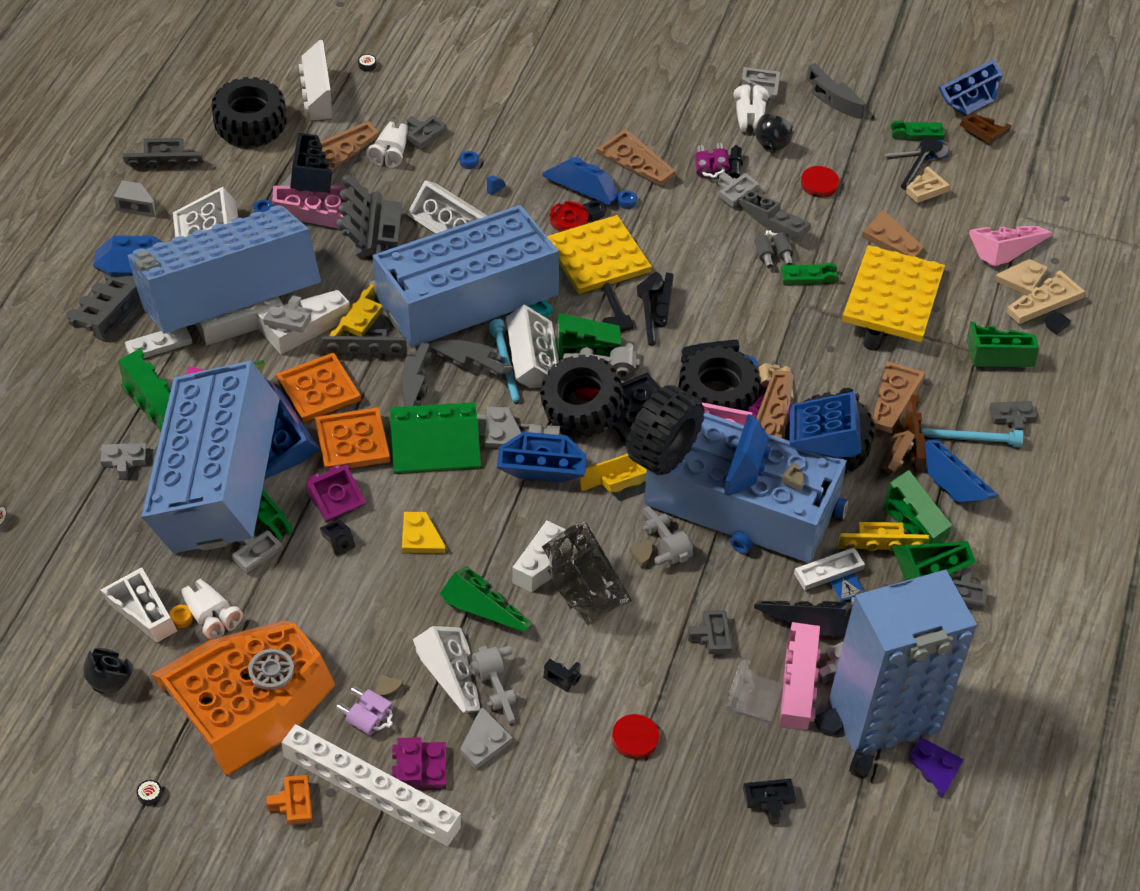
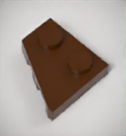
[960,113,1012,144]

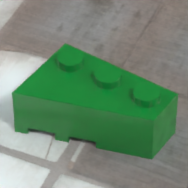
[557,313,621,359]
[966,321,1039,367]
[883,470,952,544]
[892,541,976,581]

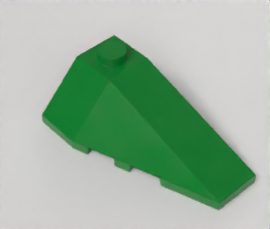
[439,566,533,632]

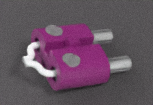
[695,142,730,179]

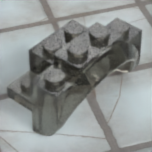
[541,521,632,626]

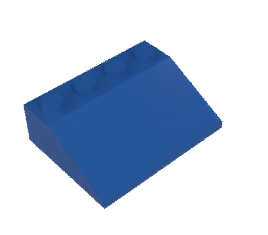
[264,381,319,479]
[789,392,861,458]

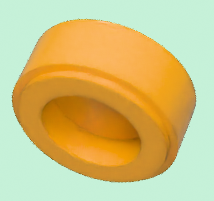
[169,605,193,628]

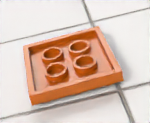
[276,352,361,423]
[315,407,390,472]

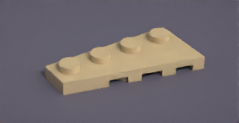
[1007,270,1085,324]

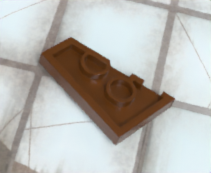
[902,395,926,472]

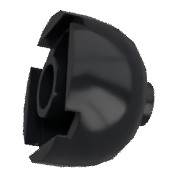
[755,114,794,151]
[83,648,133,693]

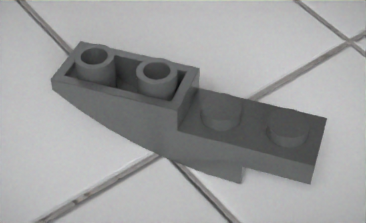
[807,63,866,119]
[738,190,811,239]
[376,200,402,254]
[430,340,513,376]
[402,342,433,406]

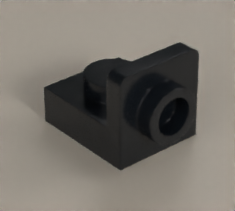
[320,519,355,556]
[543,659,581,692]

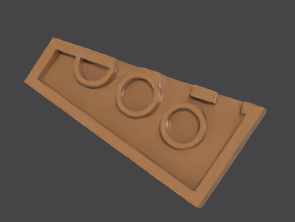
[321,121,379,171]
[597,128,676,186]
[873,361,925,434]
[757,371,794,439]

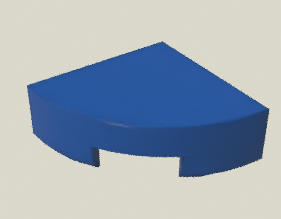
[487,175,506,195]

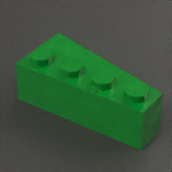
[118,348,171,432]

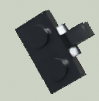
[743,778,796,825]

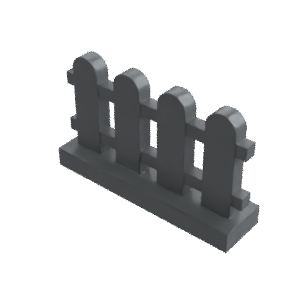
[337,174,382,259]
[66,273,141,341]

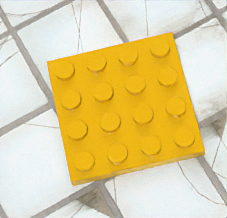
[547,215,652,294]

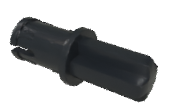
[728,145,743,179]

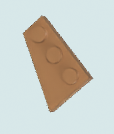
[862,210,924,257]

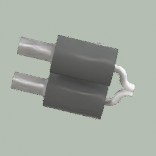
[754,230,793,269]

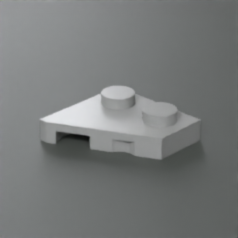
[741,67,780,101]
[485,407,521,448]
[460,708,513,769]

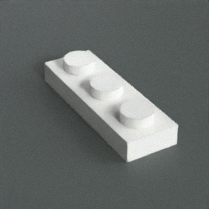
[125,327,192,358]
[794,548,865,591]

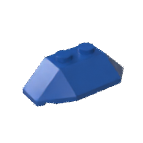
[938,59,1003,116]
[542,157,618,205]
[93,235,162,275]
[724,414,771,496]
[497,432,587,482]
[925,440,999,502]

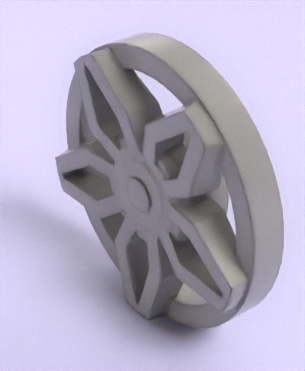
[248,649,294,690]

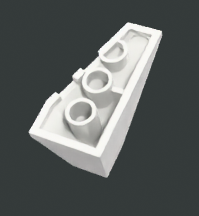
[413,626,480,713]

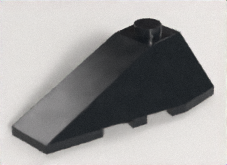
[754,601,852,640]

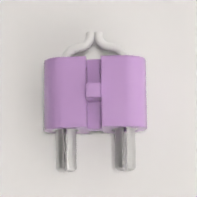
[336,686,394,736]

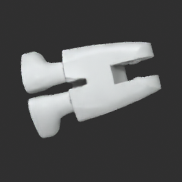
[734,85,769,133]
[366,121,408,168]
[181,579,243,639]

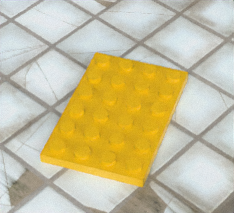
[841,245,945,342]

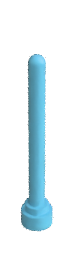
[488,319,520,403]
[920,429,1023,447]

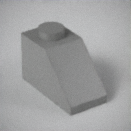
[114,180,156,217]

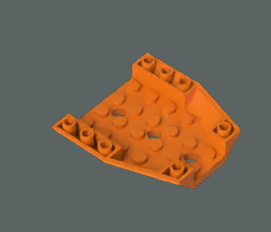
[151,621,335,776]

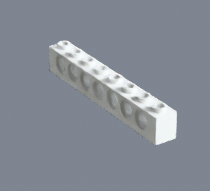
[282,724,461,847]

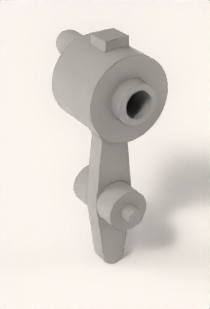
[563,343,639,380]
[642,506,693,565]
[470,646,519,724]

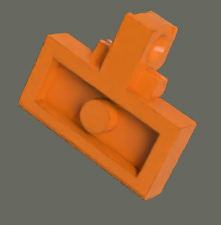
[266,775,312,825]

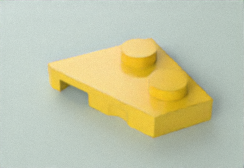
[402,512,445,554]

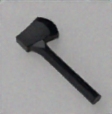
[901,137,948,190]
[636,272,663,345]
[602,283,633,333]

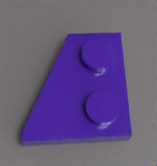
[909,737,964,798]

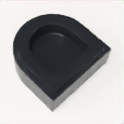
[583,200,606,222]
[1045,312,1071,335]
[814,708,842,736]

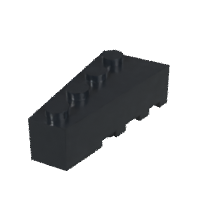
[290,133,332,193]

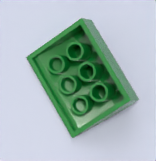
[390,402,481,474]

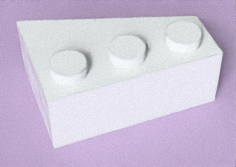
[512,520,586,593]
[101,567,177,642]

